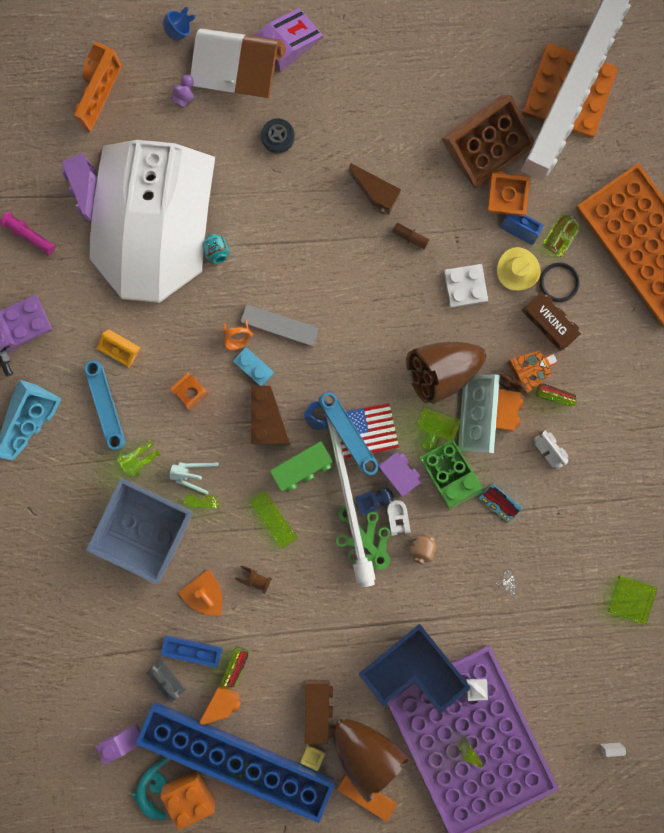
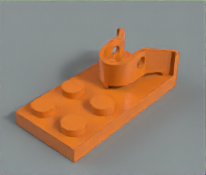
[74,42,122,132]

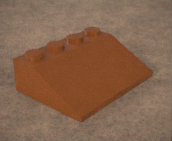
[441,95,535,188]

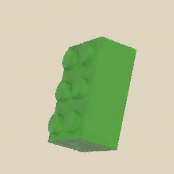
[270,442,333,493]

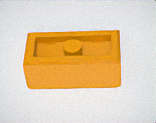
[96,330,140,367]

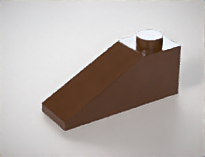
[349,163,401,215]

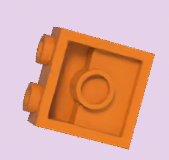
[487,171,530,217]

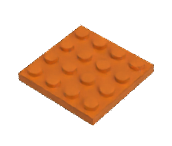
[522,43,618,139]

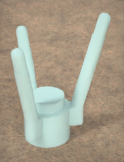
[170,462,219,495]

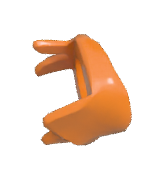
[223,320,253,350]

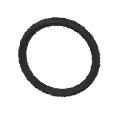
[540,262,580,302]

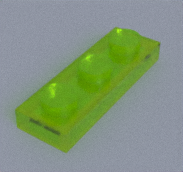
[250,490,298,549]

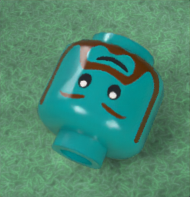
[203,234,230,264]

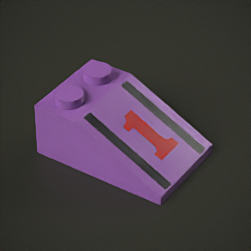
[255,8,323,72]

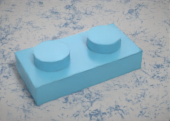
[233,347,274,386]

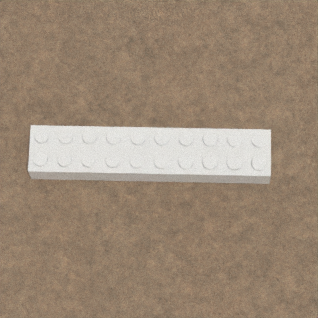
[521,0,631,180]

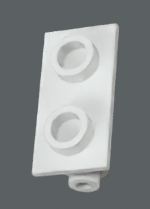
[533,430,568,470]

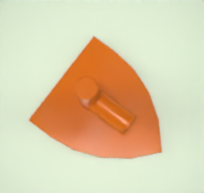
[178,569,222,616]

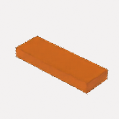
[337,774,397,822]

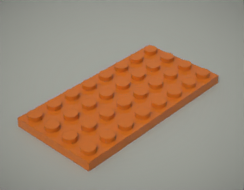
[576,163,664,328]

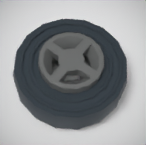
[261,118,295,153]

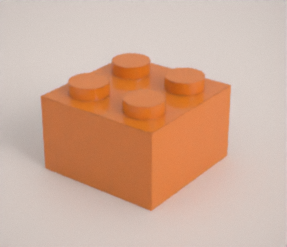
[160,770,215,831]

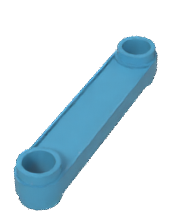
[85,360,125,451]
[319,392,378,475]

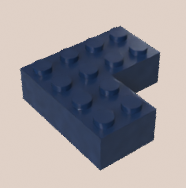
[359,624,471,715]

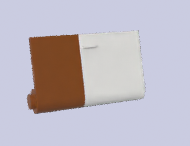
[190,29,286,99]

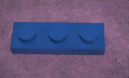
[161,635,223,668]

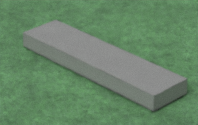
[241,304,319,347]

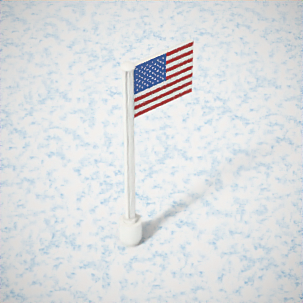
[324,403,399,588]

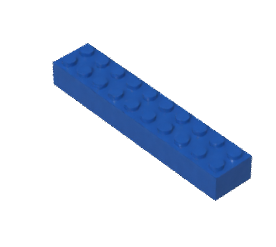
[136,702,335,823]

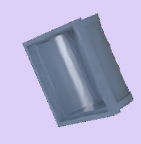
[86,478,193,585]

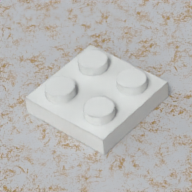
[444,264,488,308]

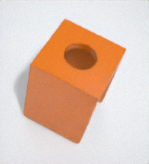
[170,373,209,410]

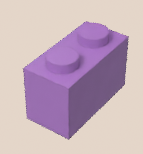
[378,452,421,497]

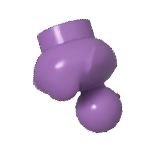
[172,75,194,107]

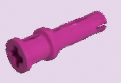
[0,211,56,255]

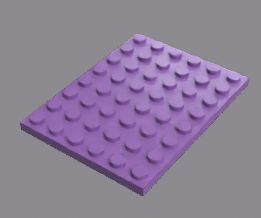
[389,645,559,833]

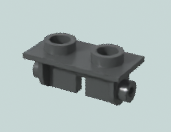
[146,660,186,702]

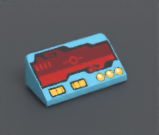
[479,484,522,523]

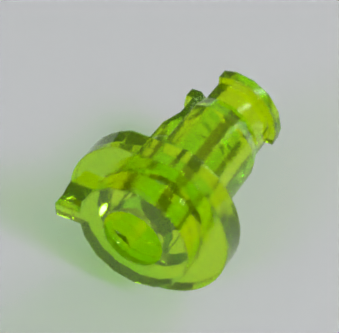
[117,440,161,479]

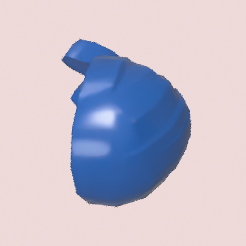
[163,7,196,40]

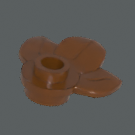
[499,373,528,398]

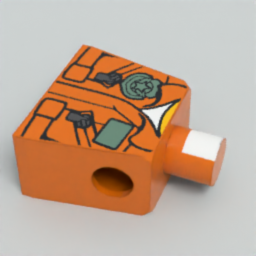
[507,351,557,393]

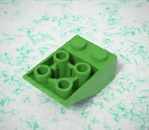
[420,439,483,511]

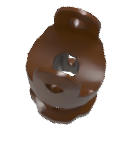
[235,566,272,594]

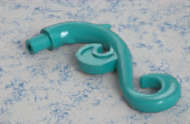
[131,754,171,821]

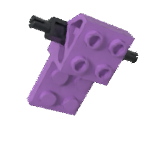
[0,295,53,377]

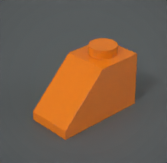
[199,684,241,725]

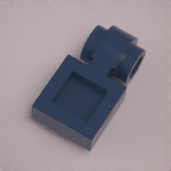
[355,488,394,515]

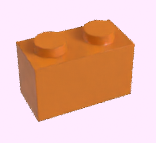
[496,389,523,432]

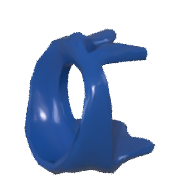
[304,397,332,430]

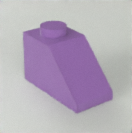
[96,724,141,765]

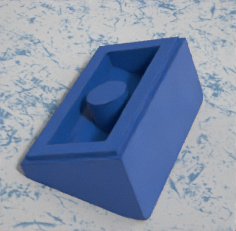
[500,215,544,245]

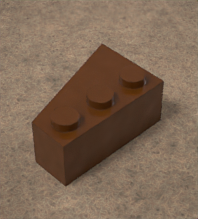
[251,386,291,445]

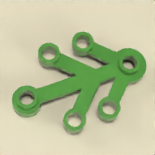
[336,506,390,570]

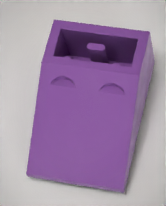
[61,153,97,223]

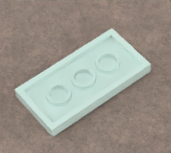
[458,374,500,453]

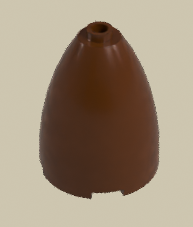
[406,342,486,404]
[332,719,410,803]

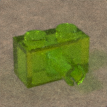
[416,405,460,451]

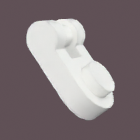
[387,500,411,536]

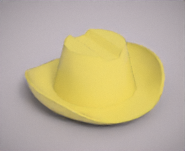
[497,247,541,291]

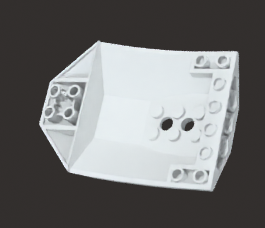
[89,140,215,303]

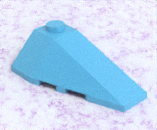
[0,380,61,461]

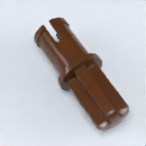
[392,223,430,250]

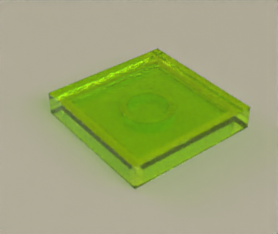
[608,575,658,625]

